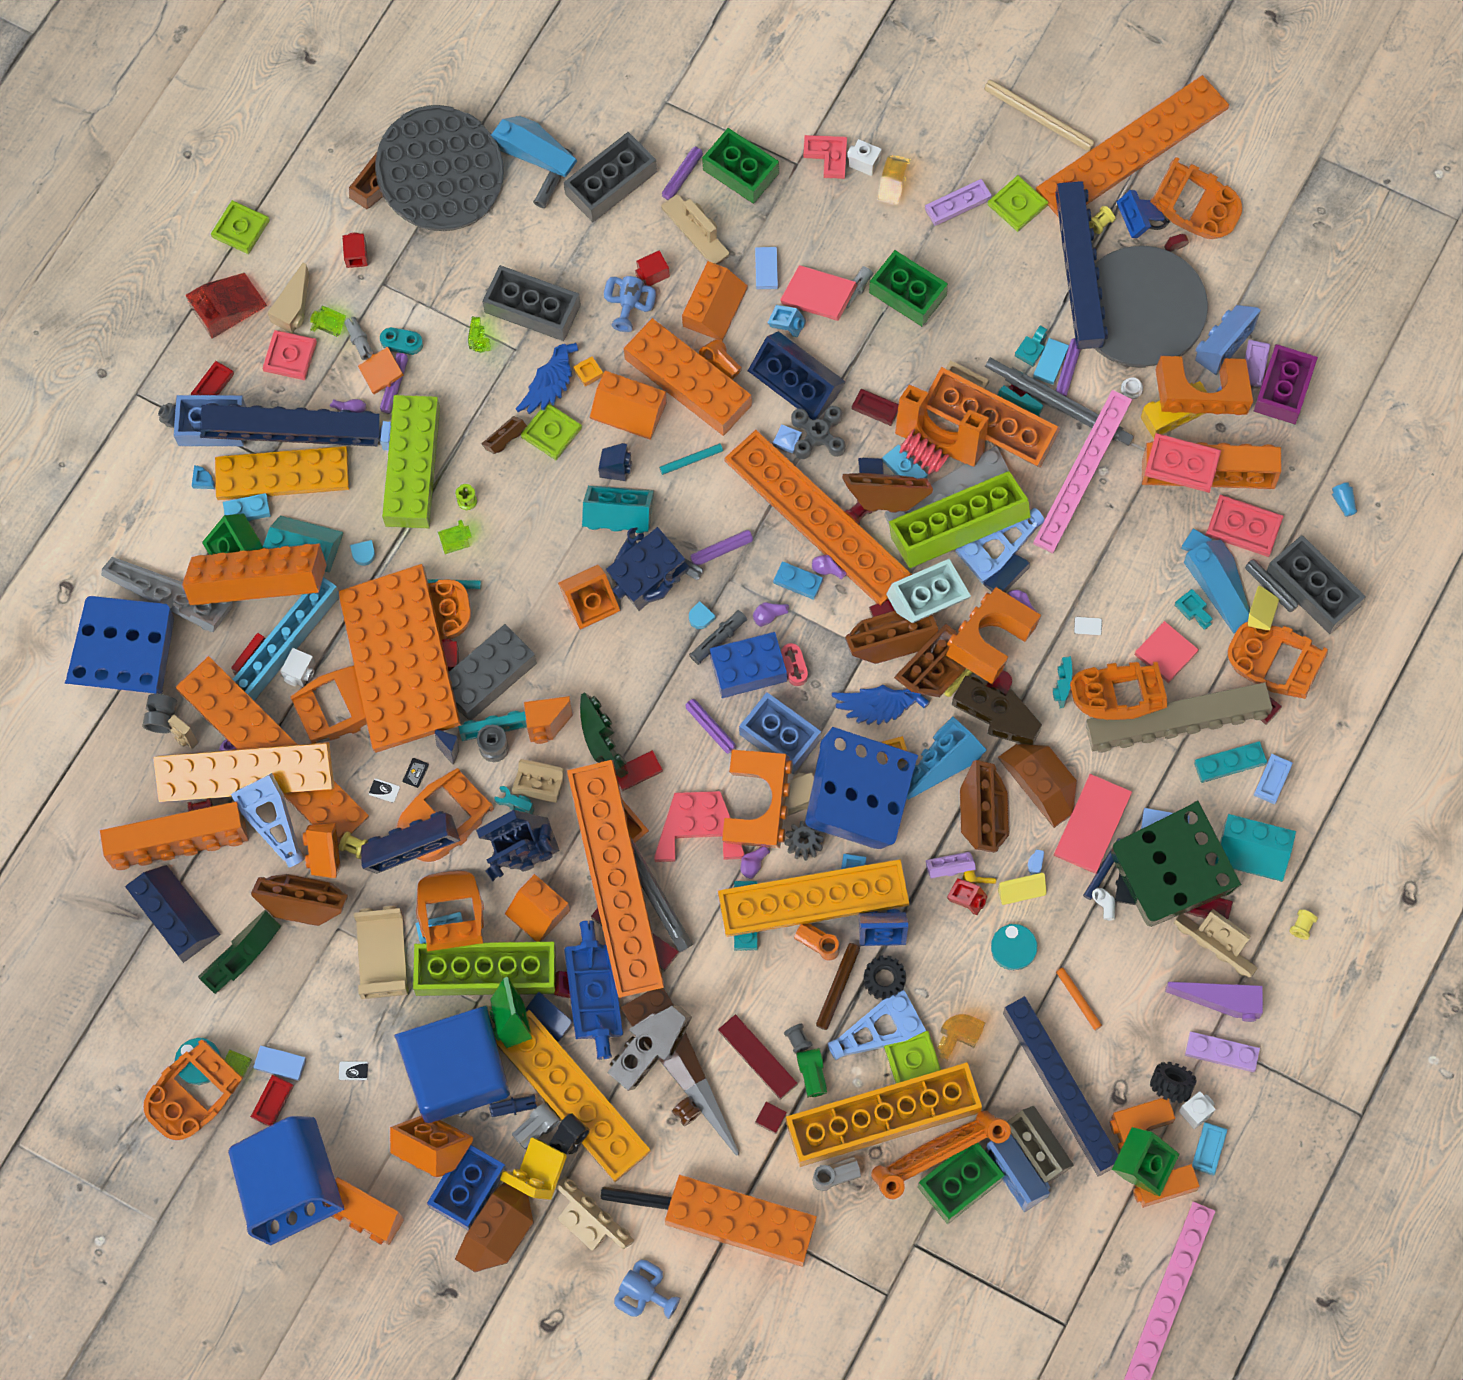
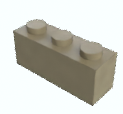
[1007,1106,1074,1183]

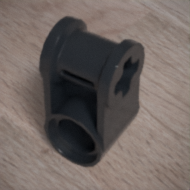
[549,1113,590,1155]

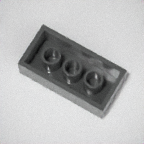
[563,132,657,223]
[482,265,581,341]
[1267,535,1366,634]
[449,624,537,721]

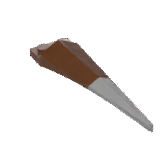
[621,988,739,1156]

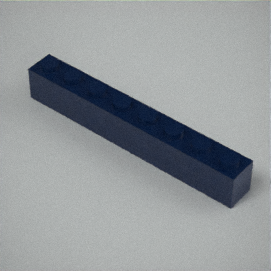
[1055,181,1108,349]
[200,403,380,447]
[1003,996,1118,1177]

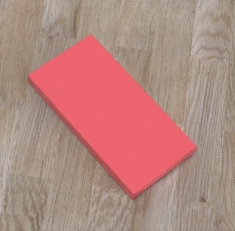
[1054,774,1132,874]

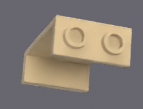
[354,906,408,999]

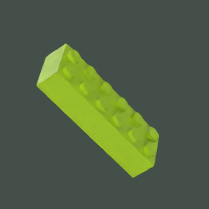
[382,395,440,529]
[888,471,1031,568]
[413,942,556,996]

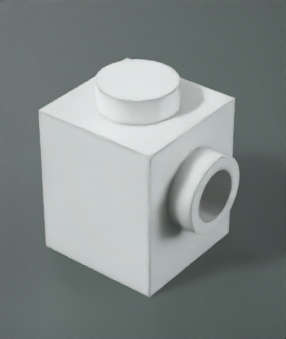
[847,139,882,176]
[281,648,316,687]
[1179,1091,1216,1130]

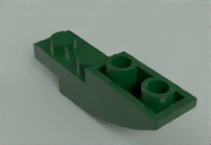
[580,692,628,778]
[198,910,281,994]

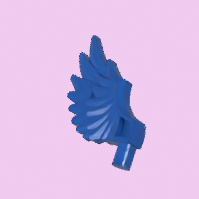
[515,343,579,414]
[832,685,930,725]

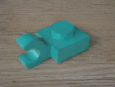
[1015,325,1048,367]
[1174,589,1213,630]
[494,786,534,814]

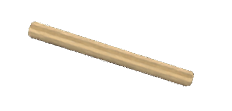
[984,79,1094,151]

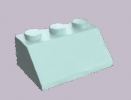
[886,559,971,623]

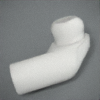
[1092,888,1115,921]

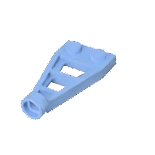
[955,508,1045,584]
[231,773,305,868]
[827,990,926,1060]

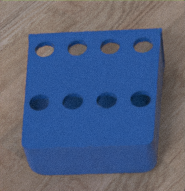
[64,596,174,694]
[805,727,918,849]
[394,1005,510,1123]
[228,1116,345,1246]

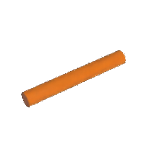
[1056,967,1102,1031]

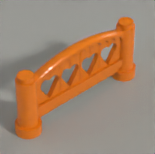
[871,1111,1011,1199]

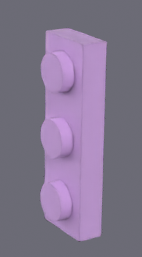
[925,179,992,226]
[1185,1031,1260,1072]

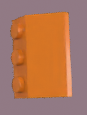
[682,261,748,342]
[590,371,667,440]
[390,1116,473,1177]
[326,1177,404,1245]

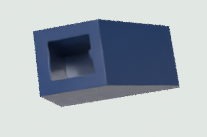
[598,443,632,481]

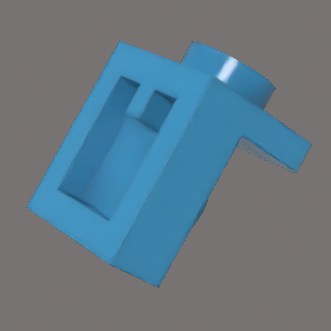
[767,305,806,337]

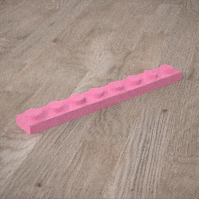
[1033,390,1132,553]
[1124,1202,1215,1380]

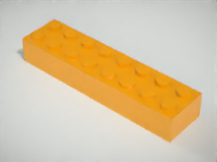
[786,1062,982,1167]

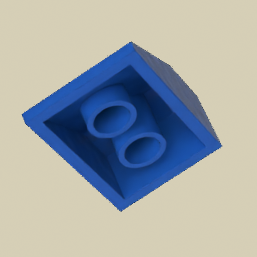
[859,909,908,946]

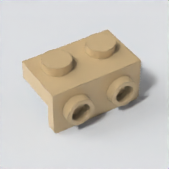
[512,759,564,803]

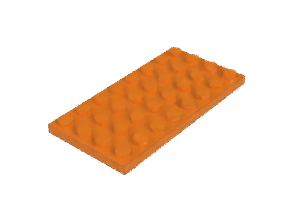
[339,564,461,753]

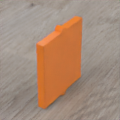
[358,347,404,394]

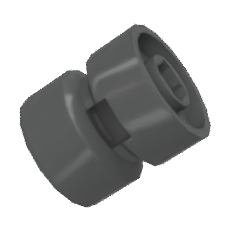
[142,694,177,734]
[477,724,509,763]

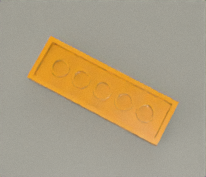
[215,446,349,500]

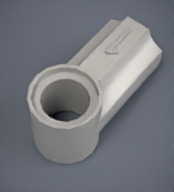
[512,1102,561,1150]
[812,1157,861,1191]

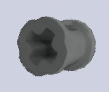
[784,1023,812,1054]

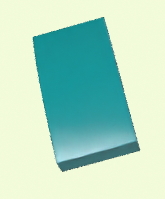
[997,385,1044,416]
[1053,656,1072,709]

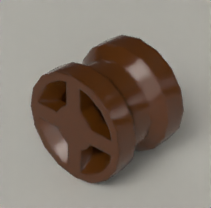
[672,1096,702,1126]

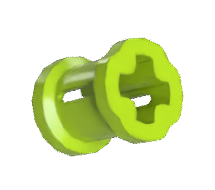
[455,484,477,510]

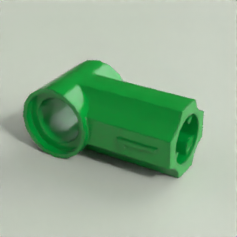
[796,1048,827,1098]

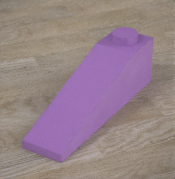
[1165,982,1263,1022]

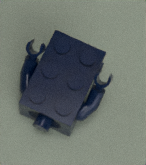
[606,527,690,611]
[476,810,560,882]

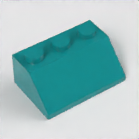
[582,485,654,533]
[263,515,344,573]
[1215,814,1296,882]

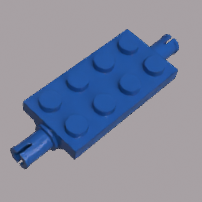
[564,920,623,1060]

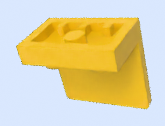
[500,1138,567,1200]

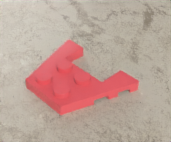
[654,791,744,862]

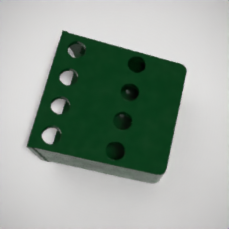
[1111,800,1242,927]

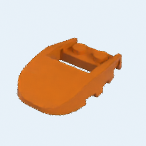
[1150,157,1242,239]
[428,579,471,640]
[1228,622,1328,699]
[1070,662,1167,720]
[290,666,367,744]
[397,768,494,862]
[416,871,484,952]
[143,1039,244,1140]

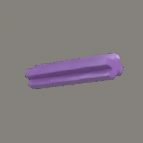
[662,146,703,200]
[1056,338,1081,397]
[380,353,408,414]
[690,530,753,566]
[685,699,736,754]

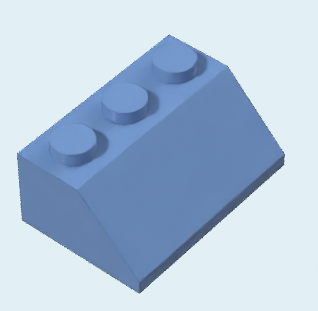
[1195,305,1261,375]
[985,1134,1050,1212]

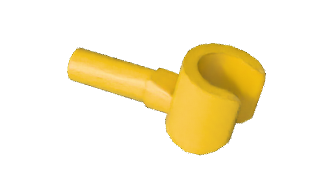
[962,870,996,885]

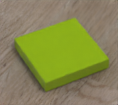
[987,175,1048,232]
[211,200,270,255]
[521,404,582,460]
[884,1031,941,1083]

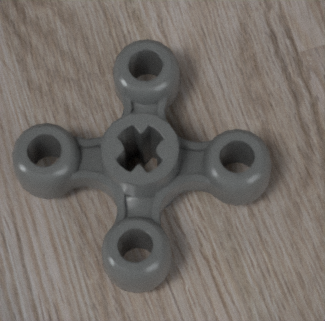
[791,406,846,459]

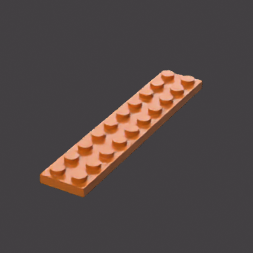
[1036,75,1229,217]
[724,430,912,606]
[175,656,369,847]
[567,760,665,998]

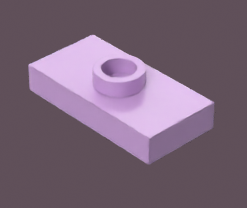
[1245,340,1270,387]
[926,852,976,878]

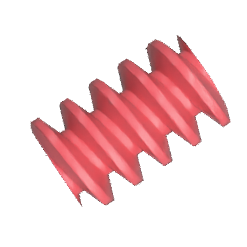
[899,429,949,475]

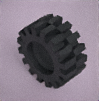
[864,955,906,1001]
[1150,1062,1197,1103]

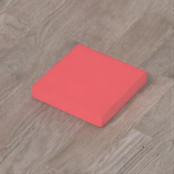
[262,330,317,380]
[1134,621,1199,683]

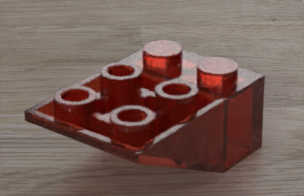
[185,273,267,339]

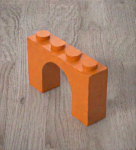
[1155,356,1253,415]
[895,385,989,467]
[946,587,1041,684]
[722,750,793,848]
[1109,1098,1200,1208]

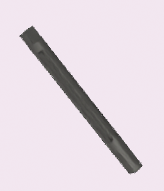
[985,357,1134,446]
[630,836,693,952]

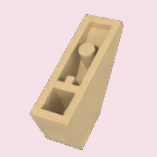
[268,263,309,334]

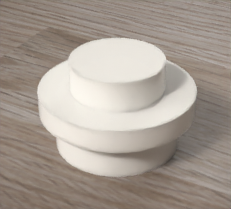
[1121,377,1143,399]

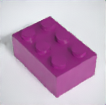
[1253,344,1318,425]

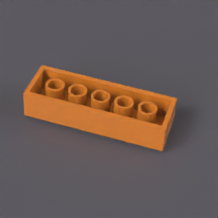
[624,318,752,436]
[927,367,1061,468]
[1142,441,1281,489]
[182,544,327,605]
[100,801,249,870]
[665,1175,817,1267]

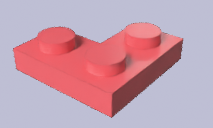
[803,135,847,179]

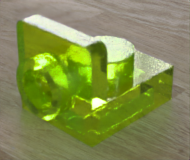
[309,305,346,337]
[468,316,491,353]
[438,520,472,554]

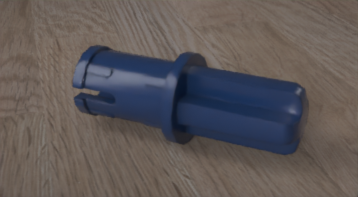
[489,1094,537,1117]

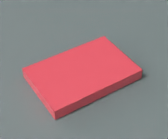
[780,265,857,321]
[1144,433,1221,493]
[1205,494,1283,557]

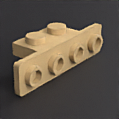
[661,194,729,264]
[1174,909,1258,978]
[556,1177,634,1251]

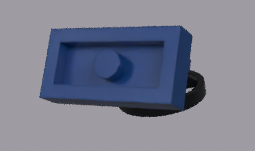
[1116,190,1170,238]

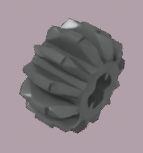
[784,821,824,861]

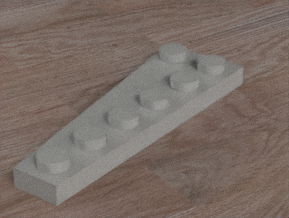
[884,446,1009,524]
[101,557,233,632]

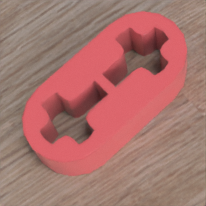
[781,643,808,686]

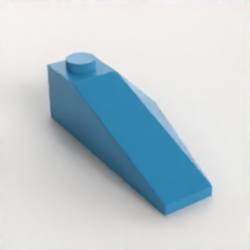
[491,116,577,177]
[1184,540,1250,634]
[907,717,987,800]

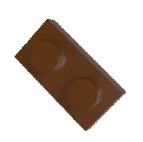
[481,416,527,454]

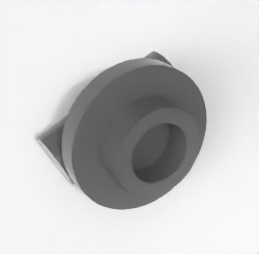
[158,403,176,428]

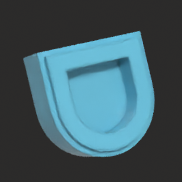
[350,540,375,566]
[689,601,716,629]

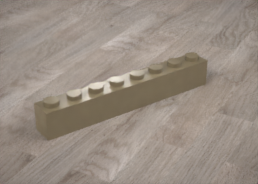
[1086,683,1272,753]

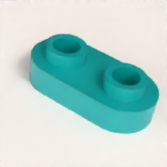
[380,327,423,355]

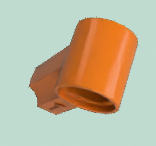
[699,339,742,380]
[794,923,840,960]

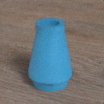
[1332,482,1357,517]

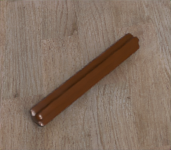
[816,943,860,1030]

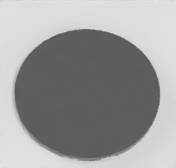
[375,105,504,231]
[1094,246,1208,368]

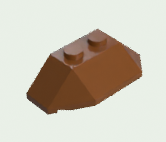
[842,473,933,513]
[845,611,938,664]
[894,623,966,698]
[998,744,1077,828]
[960,760,1009,853]
[251,874,348,926]
[455,1182,534,1272]

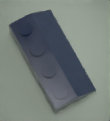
[747,331,846,420]
[361,811,460,874]
[125,865,221,963]

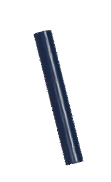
[1083,838,1120,900]

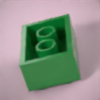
[702,128,779,204]
[869,250,948,327]
[917,1143,1005,1225]

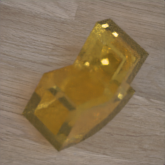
[877,155,911,205]
[937,1014,986,1061]

